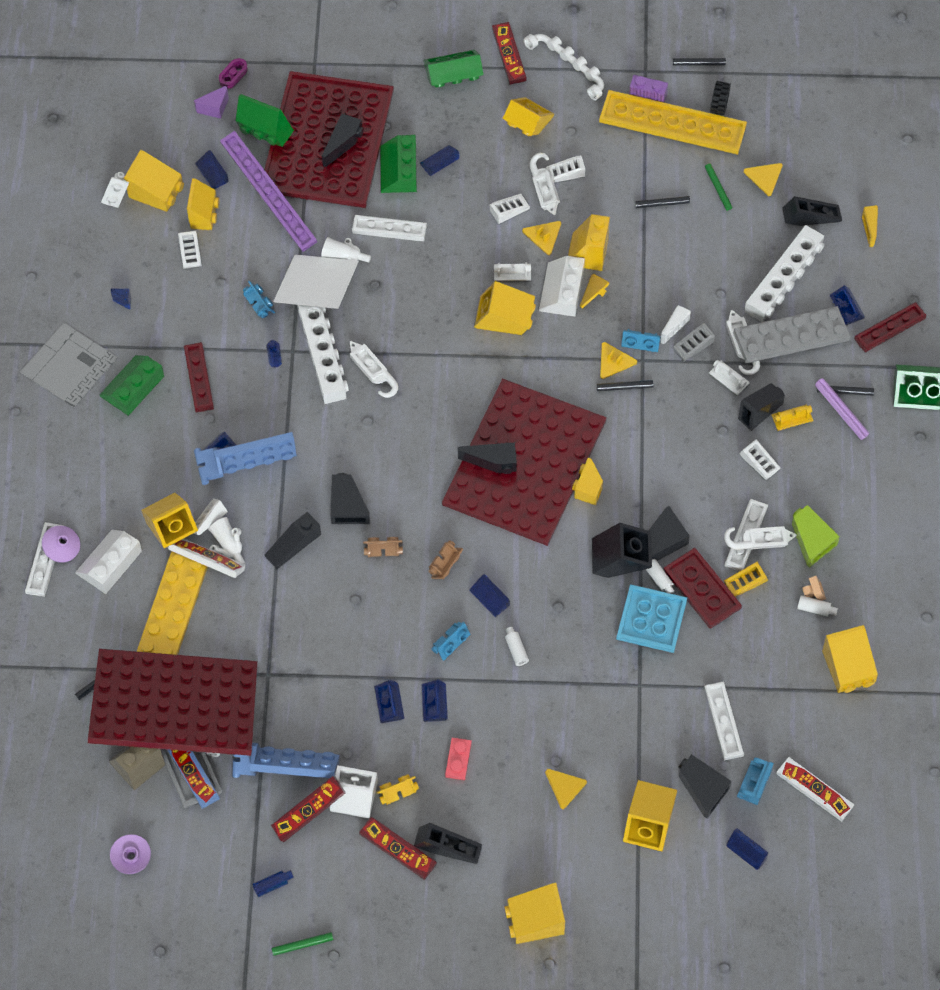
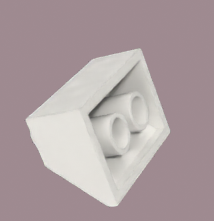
[539,256,585,317]
[75,530,142,594]

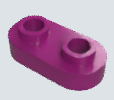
[219,58,248,89]

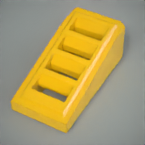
[861,205,878,247]
[724,561,768,597]

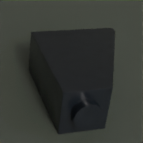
[738,383,785,431]
[331,473,370,524]
[648,506,690,561]
[678,754,732,819]

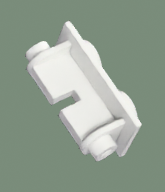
[101,172,129,208]
[494,262,531,281]
[709,360,750,395]

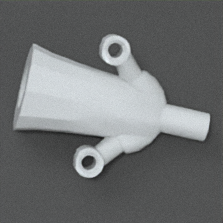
[321,237,371,263]
[208,517,246,564]

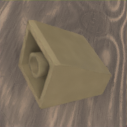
[109,746,165,790]

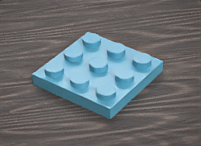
[616,584,687,653]

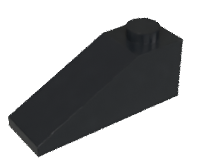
[322,114,364,167]
[782,196,842,226]
[457,442,517,474]
[264,512,321,569]
[414,823,482,864]

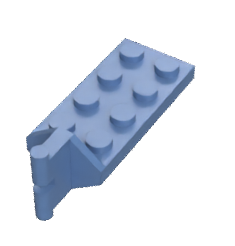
[194,432,297,485]
[232,743,340,778]

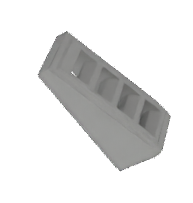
[673,323,715,362]

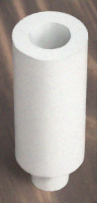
[646,559,675,594]
[797,595,838,617]
[505,627,529,666]

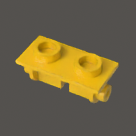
[771,404,813,431]
[376,774,419,805]

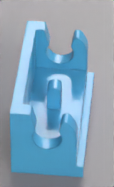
[737,758,774,805]

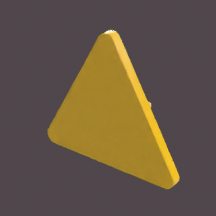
[743,163,783,196]
[522,221,561,255]
[580,274,609,308]
[600,342,637,379]
[545,769,587,809]

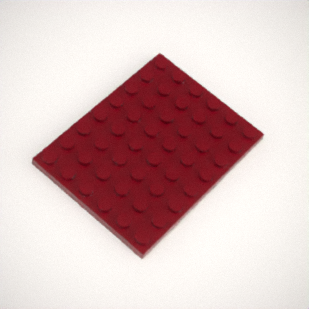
[264,71,394,208]
[442,378,607,546]
[88,648,258,756]

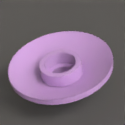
[42,526,80,563]
[110,834,151,874]

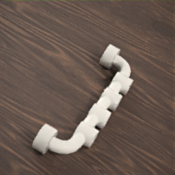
[523,34,604,100]

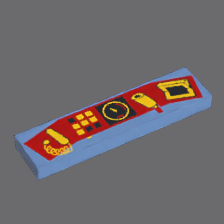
[167,749,220,809]

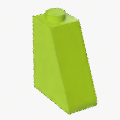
[792,505,840,568]

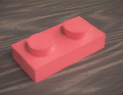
[445,738,472,780]

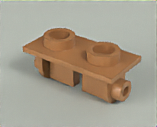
[363,537,403,557]
[428,540,463,579]

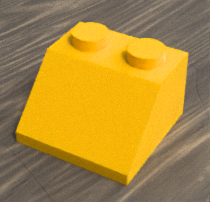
[502,97,554,137]
[187,178,220,230]

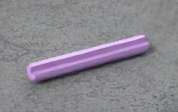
[815,378,869,440]

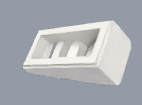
[546,155,585,183]
[490,194,530,224]
[178,231,202,269]
[660,305,691,344]
[739,439,781,480]
[193,498,228,535]

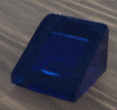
[110,288,131,309]

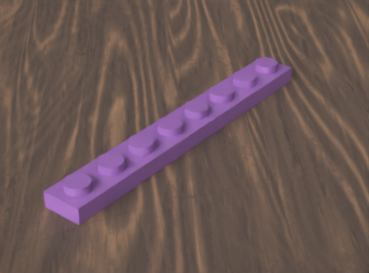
[220,131,317,252]

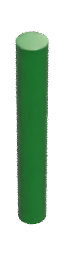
[705,164,733,211]
[271,932,334,956]

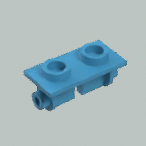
[243,281,276,318]
[621,329,661,352]
[431,622,471,661]

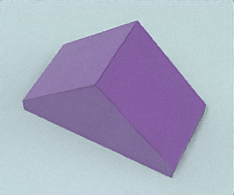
[194,86,229,118]

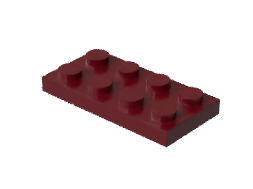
[663,548,742,629]

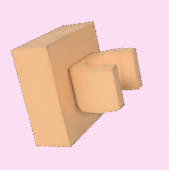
[802,576,826,601]

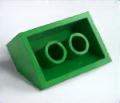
[423,49,483,88]
[235,94,294,147]
[380,135,417,193]
[99,355,164,416]
[893,364,940,410]

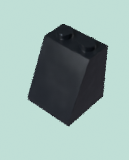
[592,523,652,578]

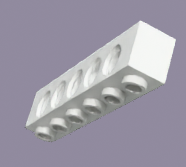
[744,225,825,322]
[297,305,349,404]

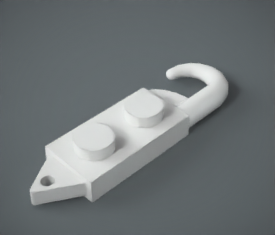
[530,153,560,215]
[726,310,760,375]
[350,341,398,398]
[724,526,797,550]

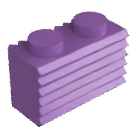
[629,75,668,103]

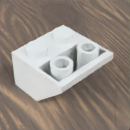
[330,765,378,819]

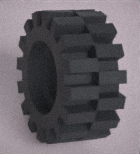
[710,81,731,115]

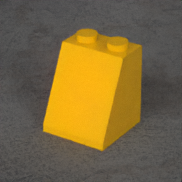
[124,150,184,212]
[568,214,610,271]
[474,281,536,335]
[141,493,198,548]
[822,625,878,693]
[623,780,677,852]
[504,883,565,944]

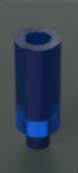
[266,340,282,367]
[252,870,294,898]

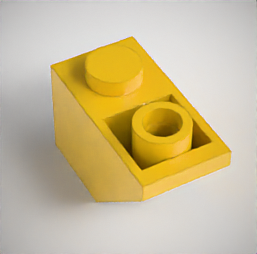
[572,458,603,505]

